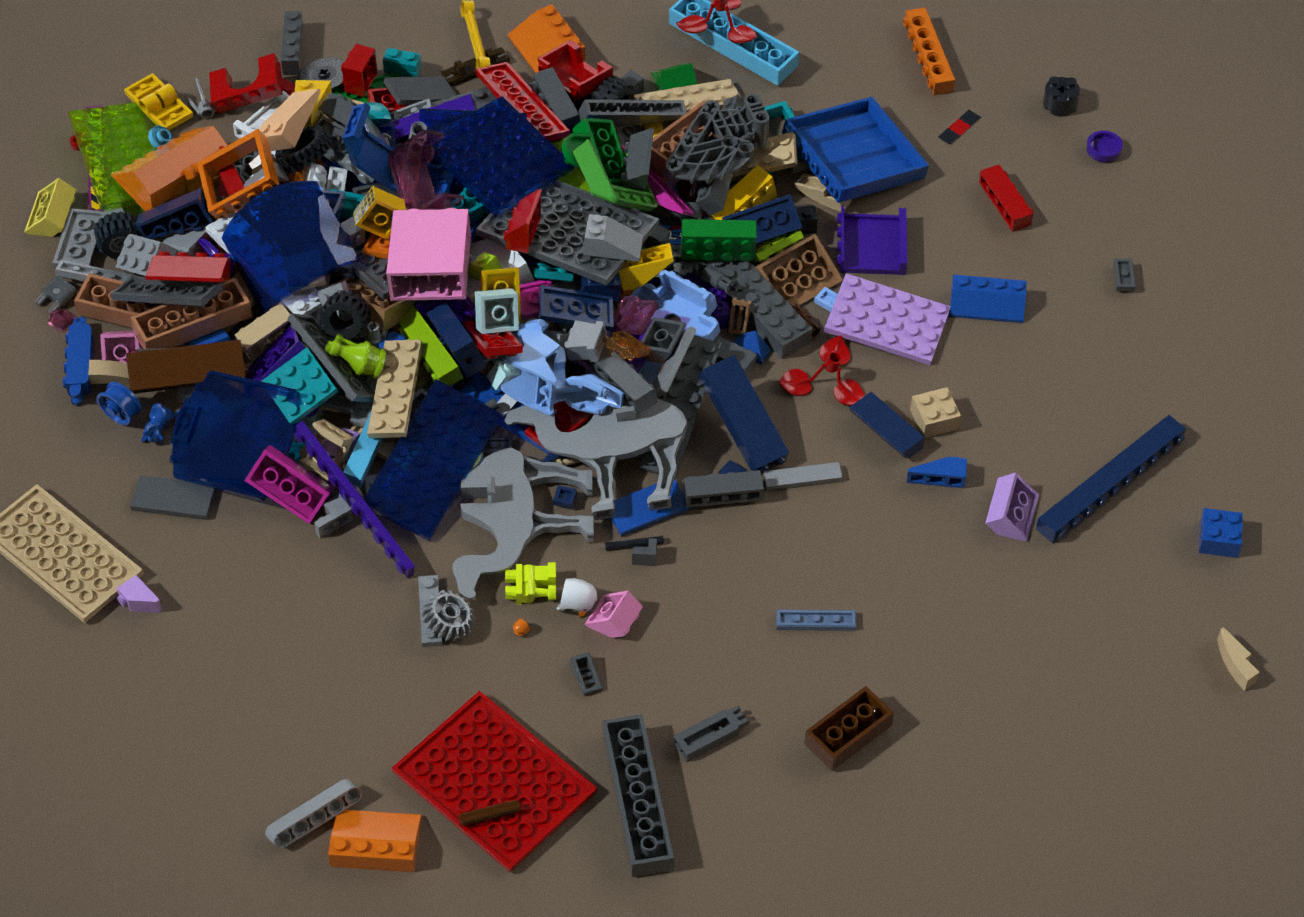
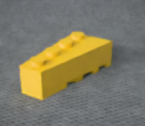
[707,165,777,220]

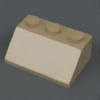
[235,303,291,363]

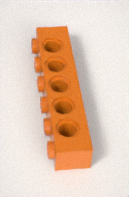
[903,7,955,95]

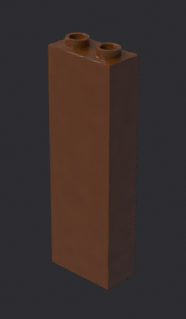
[126,340,249,394]

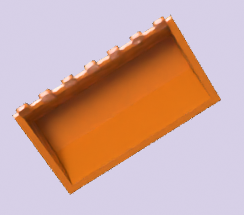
[110,126,228,212]

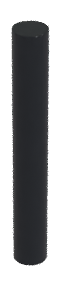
[605,536,664,550]

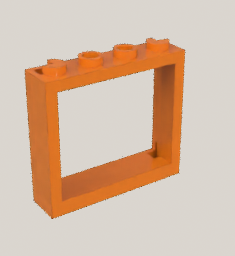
[197,129,280,220]

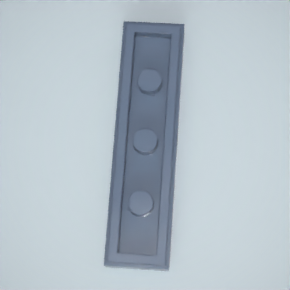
[776,610,857,631]

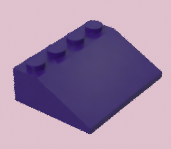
[243,324,313,409]

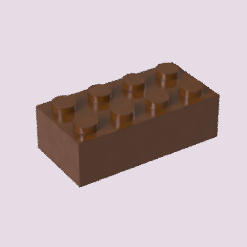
[804,686,894,771]

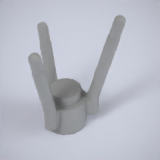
[187,78,216,119]

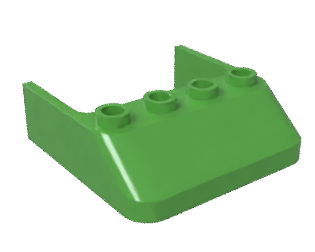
[573,139,658,211]

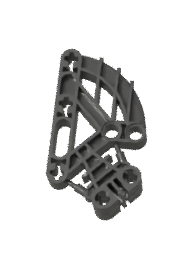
[665,94,769,184]

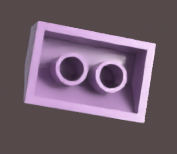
[985,472,1039,541]

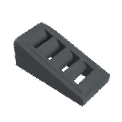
[569,652,603,696]

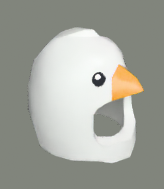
[557,578,597,618]

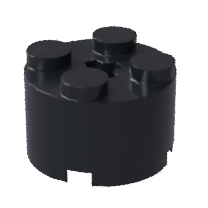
[1043,76,1080,117]

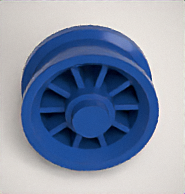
[96,382,142,425]

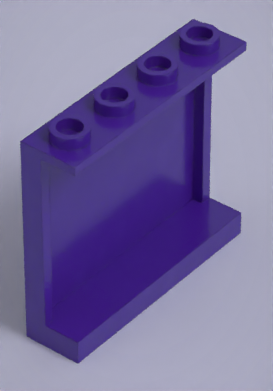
[837,206,907,275]

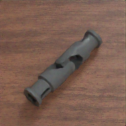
[679,258,739,296]

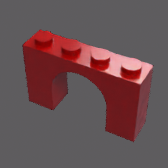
[209,53,283,114]

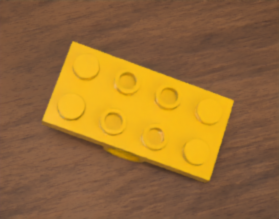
[124,73,193,131]

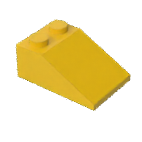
[619,243,674,291]
[479,267,521,323]

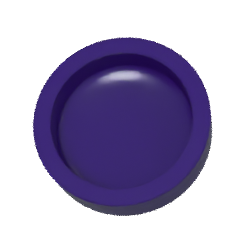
[1086,131,1123,162]

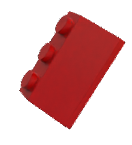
[503,189,542,253]

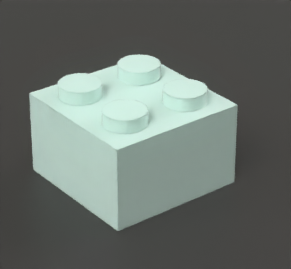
[475,288,519,334]

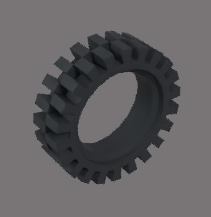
[275,125,332,173]

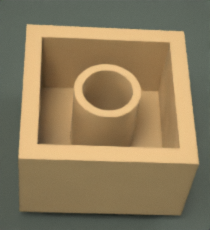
[910,387,961,439]

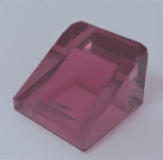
[48,309,75,332]

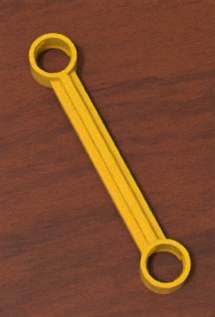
[460,0,490,69]

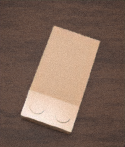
[259,89,321,151]

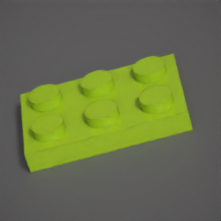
[749,231,804,264]

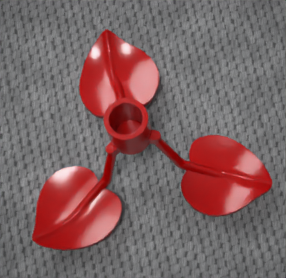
[676,0,757,43]
[779,335,865,406]

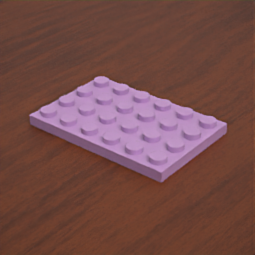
[824,273,951,365]

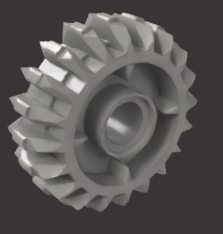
[421,590,475,642]

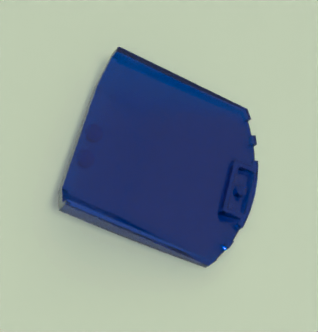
[221,181,361,315]
[170,370,300,501]

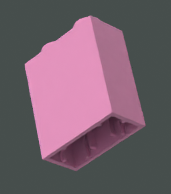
[386,208,471,301]

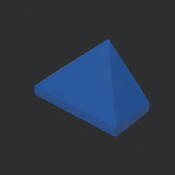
[734,331,771,364]

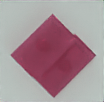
[613,296,659,335]

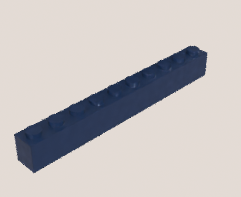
[1036,415,1186,543]

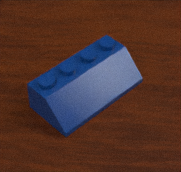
[950,275,1027,323]

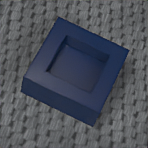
[553,485,577,509]

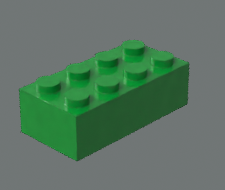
[681,219,757,261]

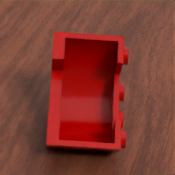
[537,40,613,104]

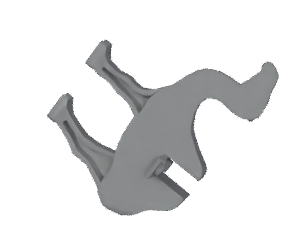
[505,397,687,520]
[452,448,594,600]

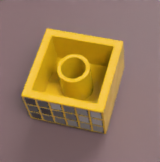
[353,186,406,239]

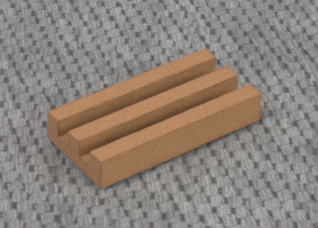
[728,298,752,335]

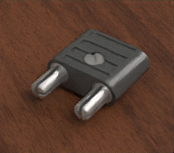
[35,276,78,314]

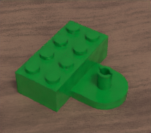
[562,118,625,186]

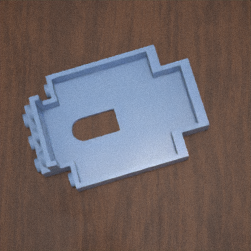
[594,269,720,396]

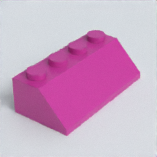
[244,445,334,524]

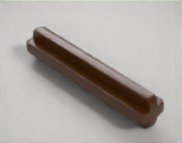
[459,799,520,826]

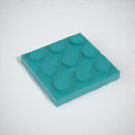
[261,347,339,426]

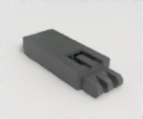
[673,706,750,762]

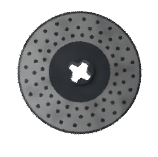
[298,57,344,91]

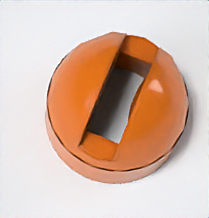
[513,618,530,636]

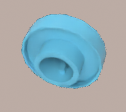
[148,125,173,149]

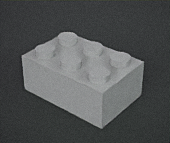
[115,234,177,277]

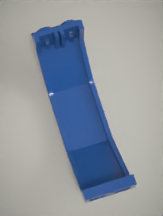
[342,103,457,204]

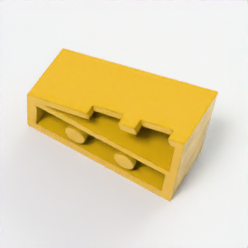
[295,80,332,130]

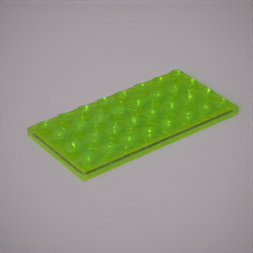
[68,102,156,210]

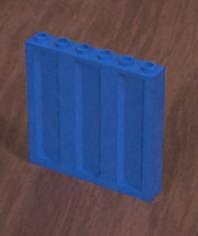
[782,97,929,203]

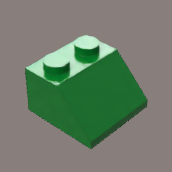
[651,63,697,90]

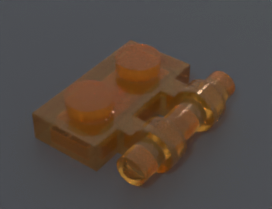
[602,330,651,361]

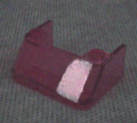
[388,129,464,210]

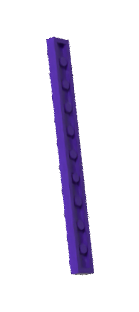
[295,421,415,578]

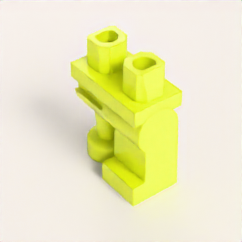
[505,562,556,605]

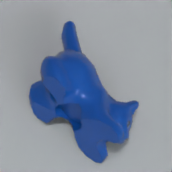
[141,403,189,444]

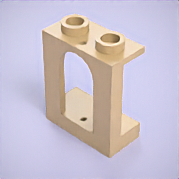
[298,419,354,481]

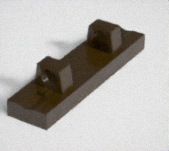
[441,47,510,86]

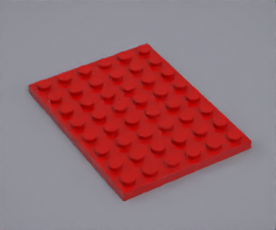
[392,691,597,873]

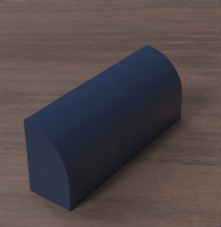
[849,392,924,458]

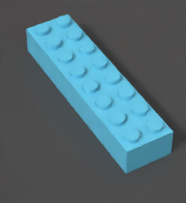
[669,0,799,86]

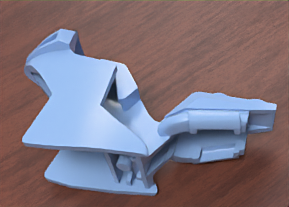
[501,319,624,415]

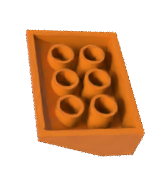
[507,4,586,73]
[328,810,421,872]

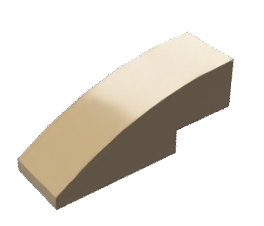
[794,173,852,212]
[88,360,130,387]
[1217,627,1260,691]

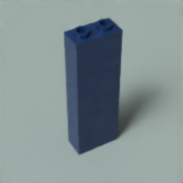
[698,355,790,474]

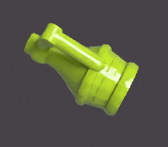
[325,334,386,378]

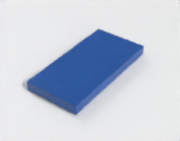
[610,479,691,537]

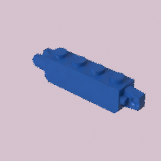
[63,317,94,406]

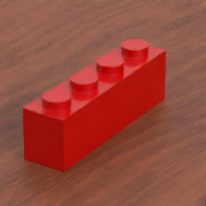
[979,164,1034,232]

